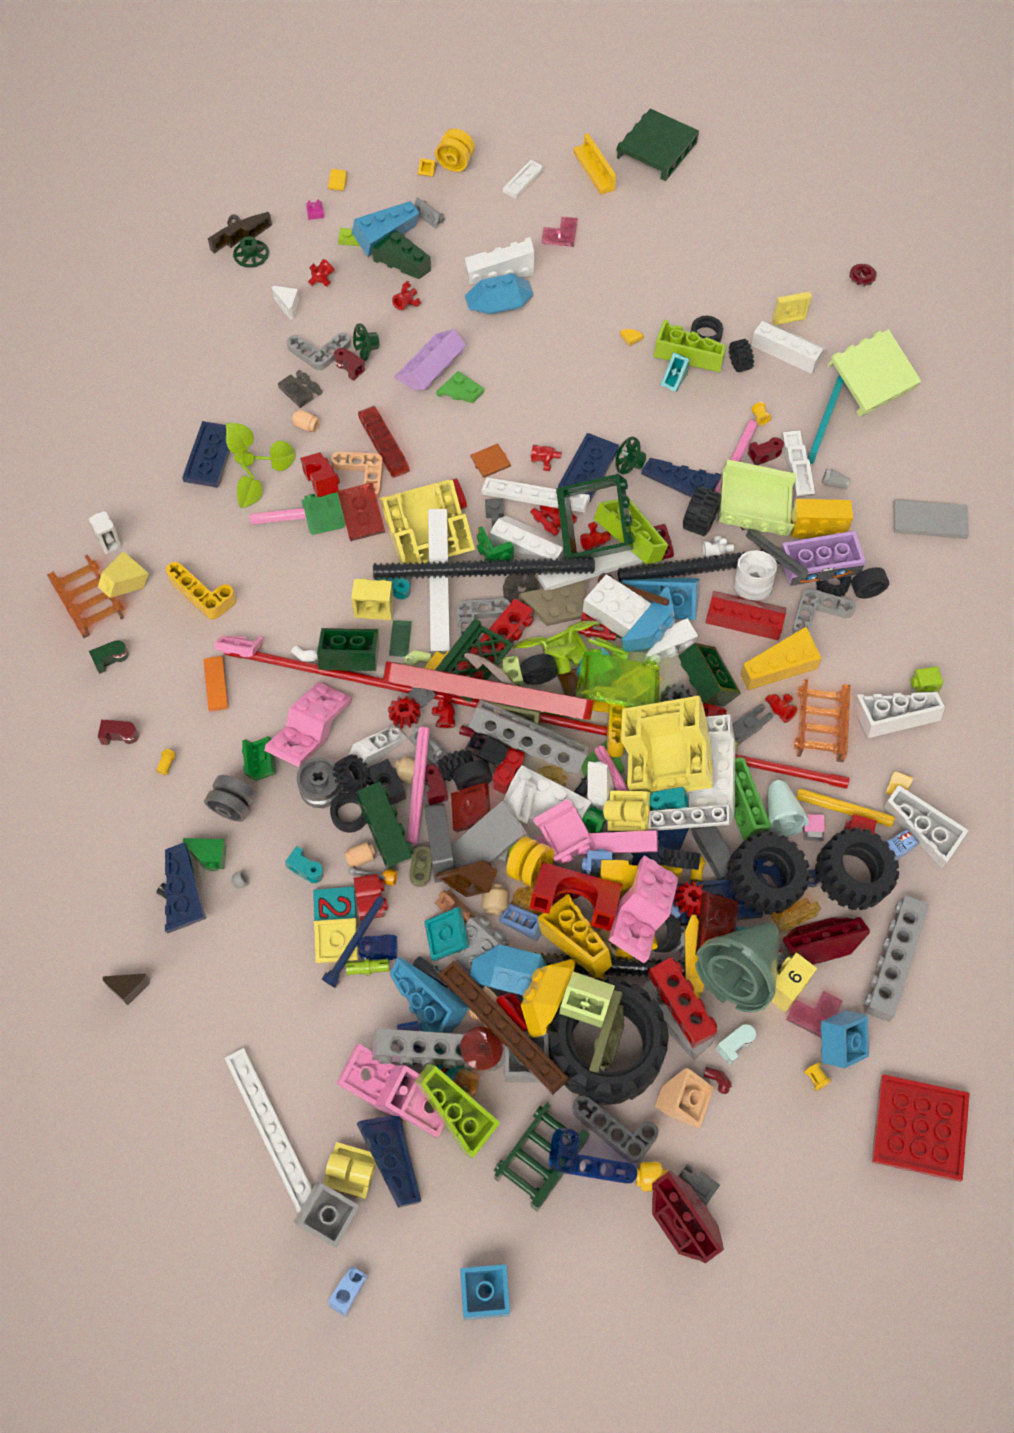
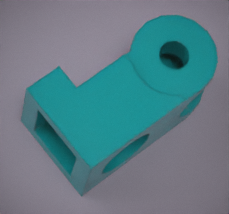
[377,577,410,600]
[650,787,689,811]
[285,846,324,884]

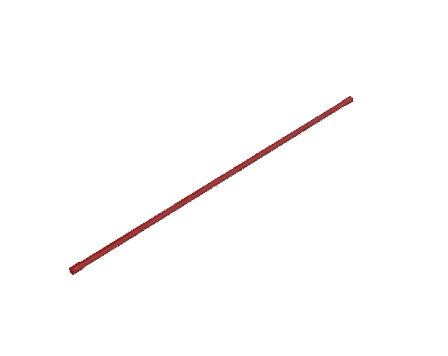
[224,651,850,789]

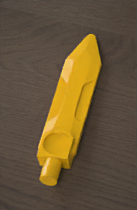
[685,914,704,999]

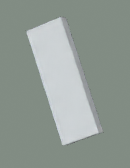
[503,160,544,199]

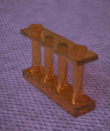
[47,554,124,639]
[794,679,851,763]

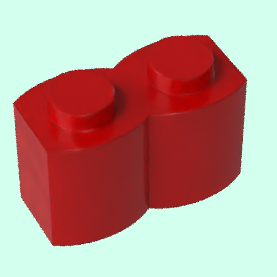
[493,748,524,795]
[353,874,388,921]

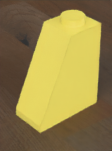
[98,552,149,598]

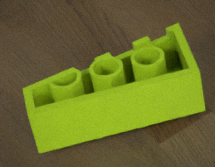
[593,498,668,564]

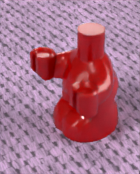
[308,259,335,287]
[392,281,421,310]
[531,444,562,471]
[580,521,611,551]
[765,694,798,723]
[431,695,455,729]

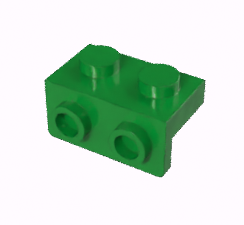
[242,736,276,781]

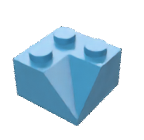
[820,1010,869,1069]
[460,1264,510,1320]

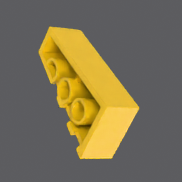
[740,627,822,690]
[537,894,612,978]

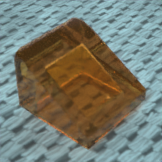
[456,1068,481,1096]

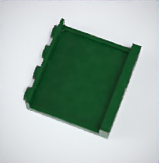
[616,108,699,181]

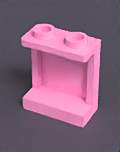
[533,799,595,864]

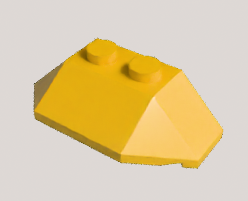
[521,959,575,1038]

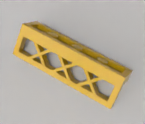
[573,133,616,195]

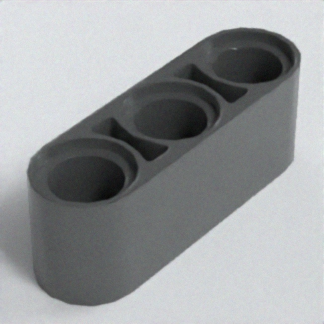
[691,826,732,879]

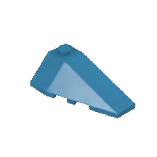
[622,578,699,620]
[390,957,468,1033]

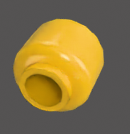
[635,1162,667,1192]

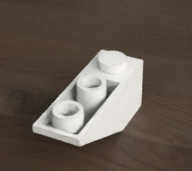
[645,618,698,665]
[349,725,407,768]
[588,761,616,811]

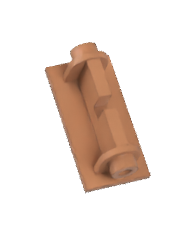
[434,889,476,924]

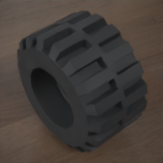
[683,486,722,537]

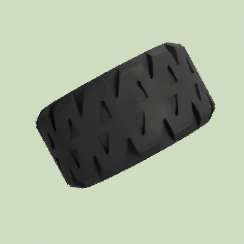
[548,977,669,1105]

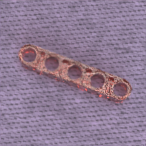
[358,406,410,478]

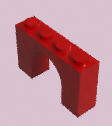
[529,862,622,931]

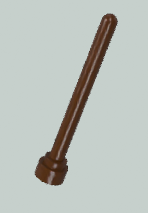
[598,573,669,606]

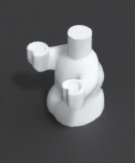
[702,535,734,558]

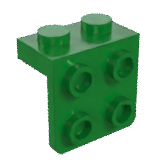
[301,492,345,535]
[476,526,514,562]

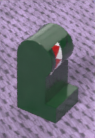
[89,640,129,674]

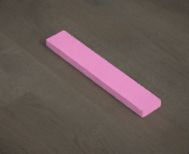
[537,830,658,855]

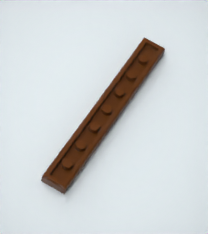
[438,961,569,1095]

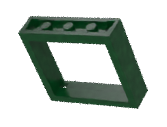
[556,473,635,559]

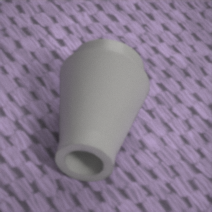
[822,469,850,489]

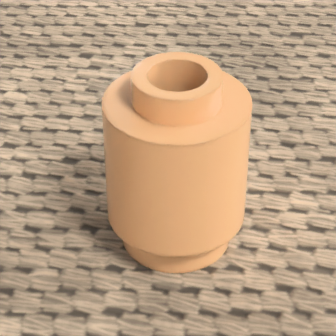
[292,409,320,432]
[344,842,376,868]

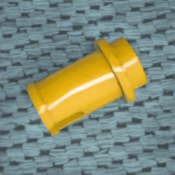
[155,749,176,775]
[689,856,706,882]

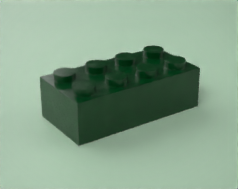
[356,782,414,870]

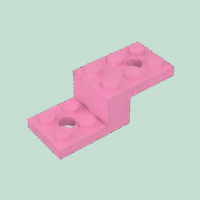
[265,682,352,767]
[608,855,678,963]
[336,1044,444,1137]

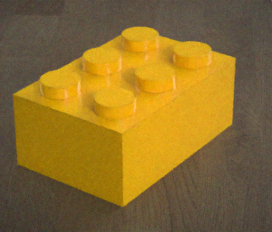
[791,499,853,539]

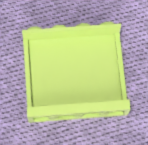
[827,329,921,417]
[718,459,796,536]

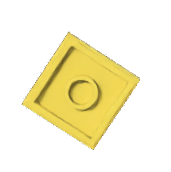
[772,292,812,325]
[314,918,358,963]

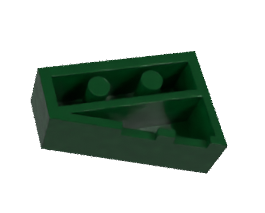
[372,230,431,279]

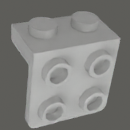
[452,916,510,971]

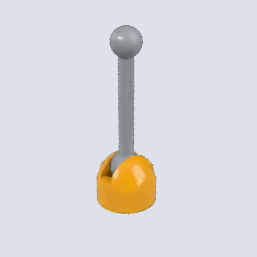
[348,867,398,886]

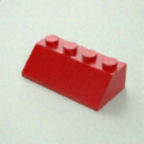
[705,591,786,641]

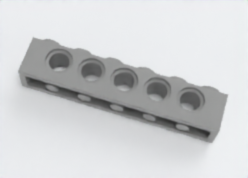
[468,699,589,775]
[864,895,929,1022]
[372,1028,505,1071]

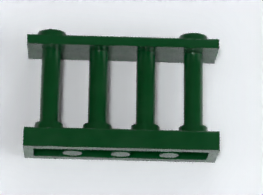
[493,1103,590,1212]

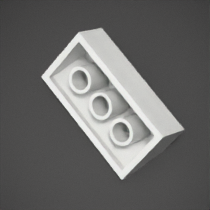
[751,321,827,374]
[489,516,564,561]
[503,765,592,824]

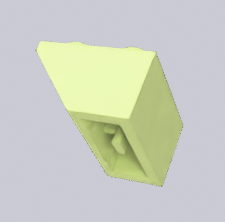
[559,972,615,1028]

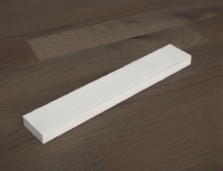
[481,477,590,513]
[538,550,643,590]

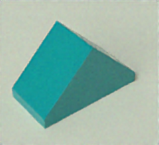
[660,352,690,392]

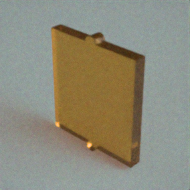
[470,443,511,478]

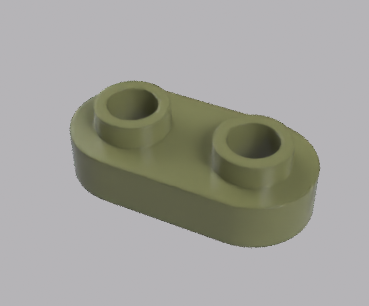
[409,846,432,887]

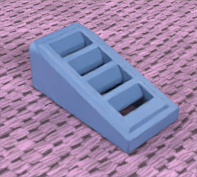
[499,903,541,941]

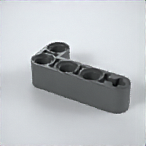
[424,803,454,883]
[572,1095,659,1163]

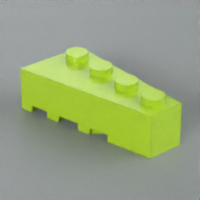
[654,319,727,372]
[415,1064,500,1159]

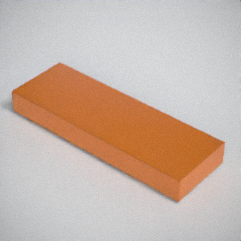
[203,656,229,712]

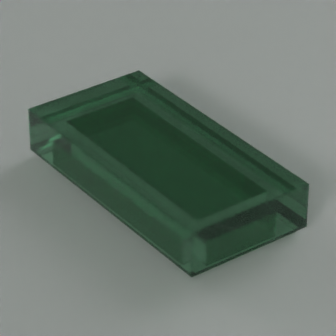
[389,620,412,657]

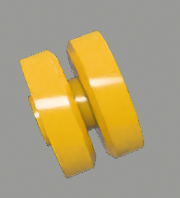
[435,128,475,172]
[506,836,555,888]

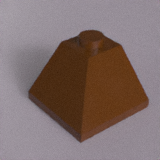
[435,860,498,897]

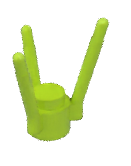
[588,637,629,666]

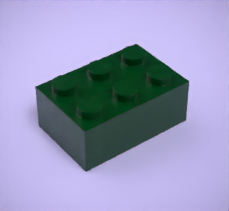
[317,628,379,671]
[678,643,741,707]

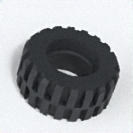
[815,828,899,910]
[726,832,810,915]

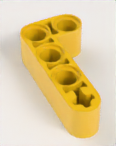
[166,562,236,620]
[589,686,627,758]

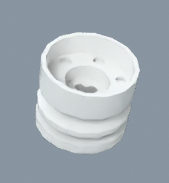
[734,550,777,601]

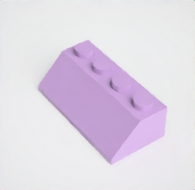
[394,329,466,391]

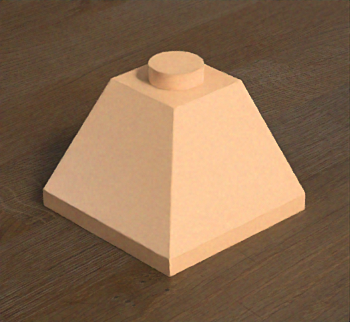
[655,1068,714,1128]

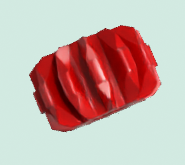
[388,695,421,729]
[674,881,710,917]

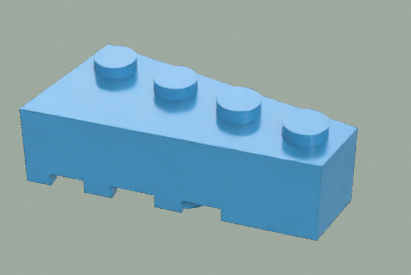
[352,201,419,257]

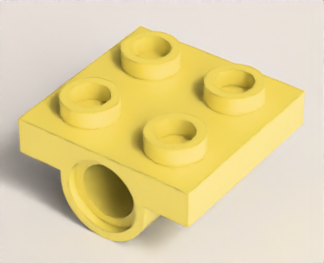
[603,791,650,832]
[323,1142,377,1200]

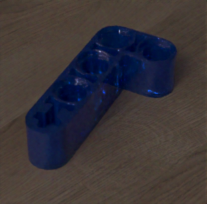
[549,1128,637,1184]

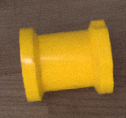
[751,402,772,425]
[804,1062,832,1091]

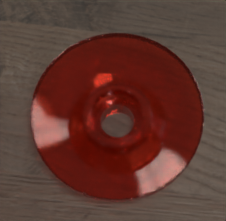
[460,1027,503,1070]

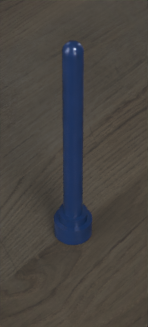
[321,897,384,988]

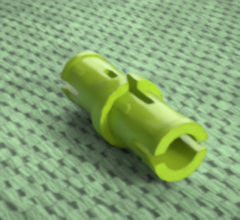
[346,958,389,976]

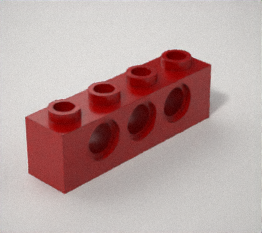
[648,957,718,1049]

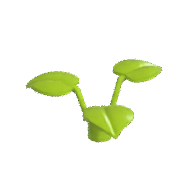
[225,423,296,508]
[513,621,600,674]

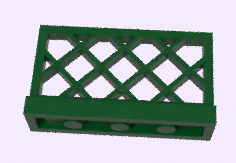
[435,618,513,703]

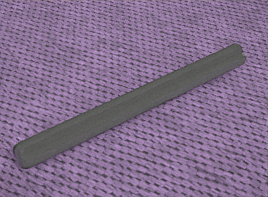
[746,529,809,579]

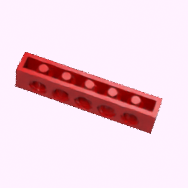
[454,598,534,679]

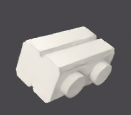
[89,511,122,554]

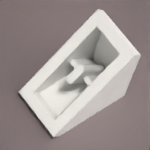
[271,286,299,320]

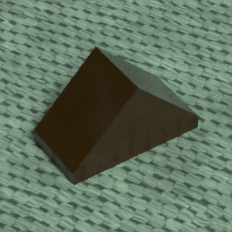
[102,973,150,1006]

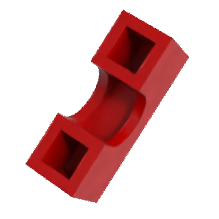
[300,452,340,497]

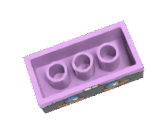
[781,531,866,586]

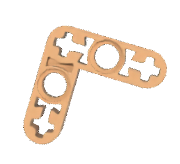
[331,452,383,501]

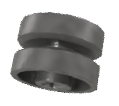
[296,758,343,808]
[204,775,257,822]

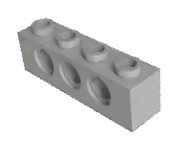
[641,980,715,1060]

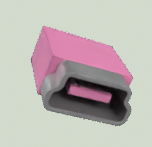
[803,815,825,841]

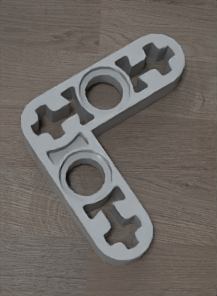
[287,333,351,370]
[792,589,856,634]
[456,598,510,652]

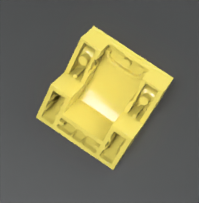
[380,480,475,564]
[621,696,713,794]

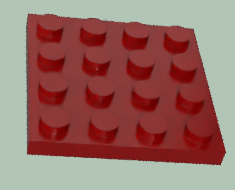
[871,1074,970,1182]

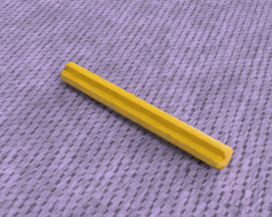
[796,788,895,827]

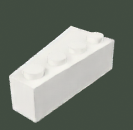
[465,237,534,285]
[853,692,945,738]
[884,785,969,868]

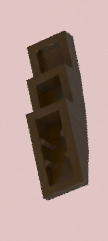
[208,212,272,254]

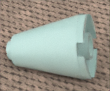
[768,780,809,837]

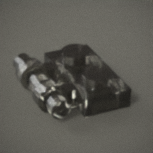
[277,370,323,408]

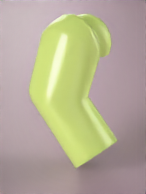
[404,650,432,666]

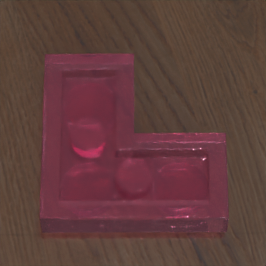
[542,217,578,247]
[786,991,843,1038]

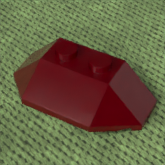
[783,917,870,965]
[652,1171,724,1263]

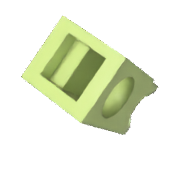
[502,656,523,686]

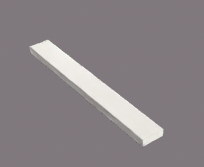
[428,509,450,653]
[224,1048,312,1213]

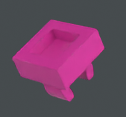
[306,199,324,220]

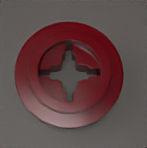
[849,264,877,287]

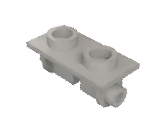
[414,197,445,229]
[408,726,449,765]

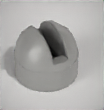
[232,870,249,888]

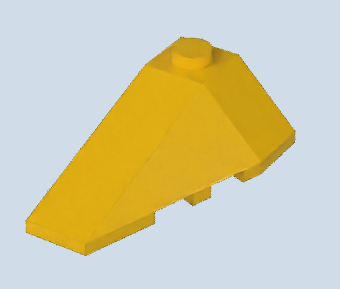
[599,860,682,898]

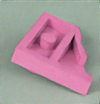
[215,636,263,657]

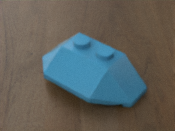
[465,273,533,314]
[622,587,675,653]
[469,944,547,995]

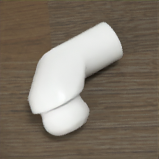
[291,646,318,662]

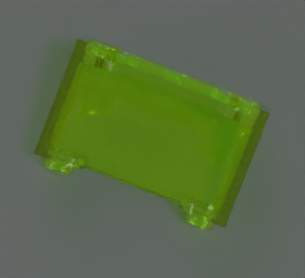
[576,649,660,708]

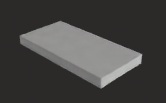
[893,499,969,539]
[451,801,527,868]

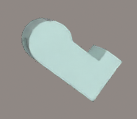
[716,1024,756,1066]

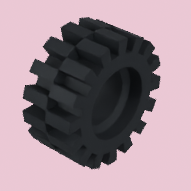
[729,338,754,373]
[816,576,852,597]
[437,750,474,781]
[333,754,371,794]
[662,849,701,870]

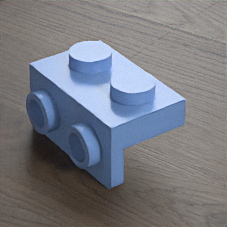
[581,849,612,875]

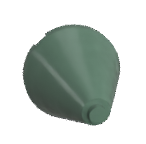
[695,922,780,1012]

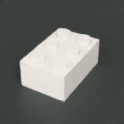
[583,574,652,638]

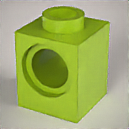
[910,666,944,693]

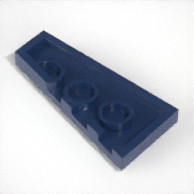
[165,842,207,933]

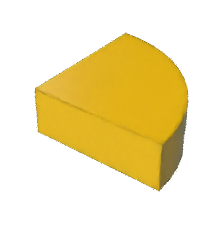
[620,329,644,346]

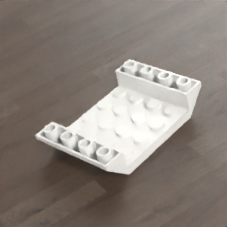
[648,714,735,831]

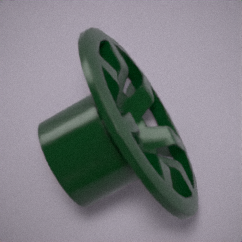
[233,236,269,267]
[353,323,379,361]
[615,437,646,475]

